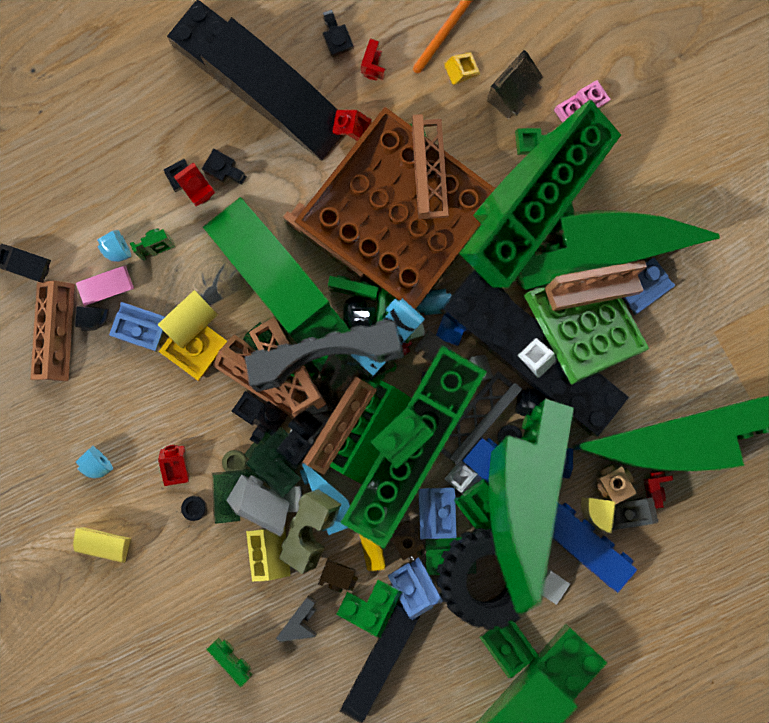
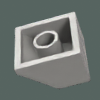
[226,474,289,536]

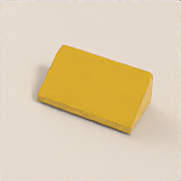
[360,535,386,571]

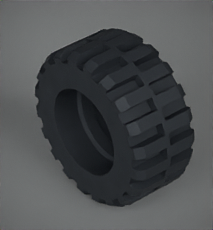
[437,528,528,630]

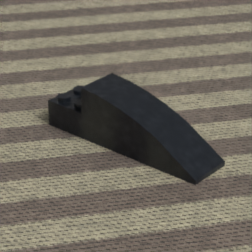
[167,0,342,161]

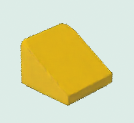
[444,52,480,85]

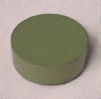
[222,450,248,475]

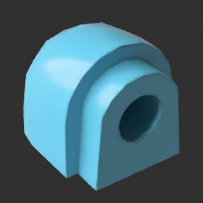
[97,230,131,262]
[75,446,113,479]

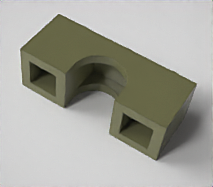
[279,489,342,574]

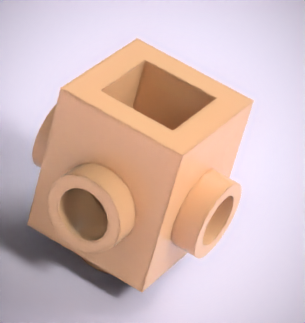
[596,465,637,505]

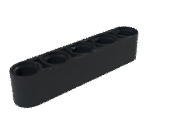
[339,602,420,723]

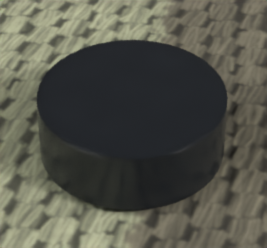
[497,425,523,444]
[181,496,207,521]

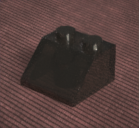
[487,50,543,119]

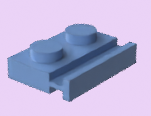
[622,257,675,315]
[109,302,165,352]
[418,488,457,539]
[387,557,444,620]

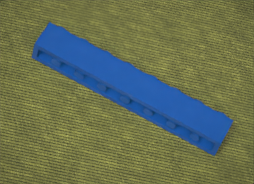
[462,438,638,593]

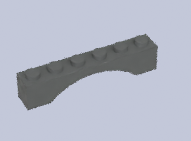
[245,320,404,392]

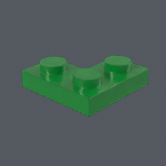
[336,580,402,638]

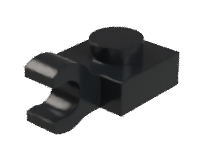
[323,9,354,57]
[201,149,247,185]
[249,401,288,445]

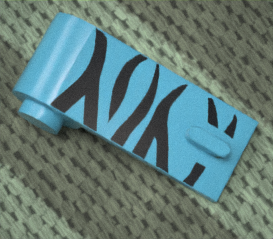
[351,299,425,376]

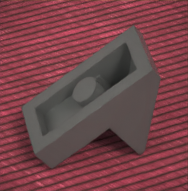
[612,497,659,530]
[276,595,317,642]

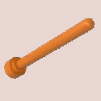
[413,0,473,73]

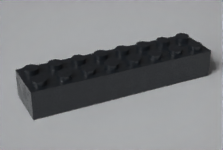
[439,270,630,437]

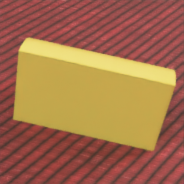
[158,290,218,348]
[581,497,615,532]
[246,526,291,582]
[73,527,131,563]

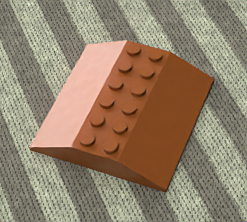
[294,107,496,310]

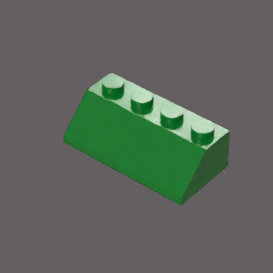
[330,372,411,484]

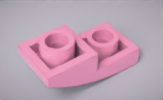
[554,80,611,123]
[76,266,134,306]

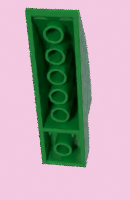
[459,100,621,288]
[203,197,350,378]
[516,210,720,290]
[340,346,487,548]
[572,395,769,471]
[489,399,574,614]
[476,624,608,723]

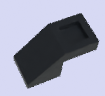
[0,244,51,283]

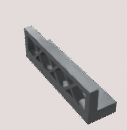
[441,371,522,465]

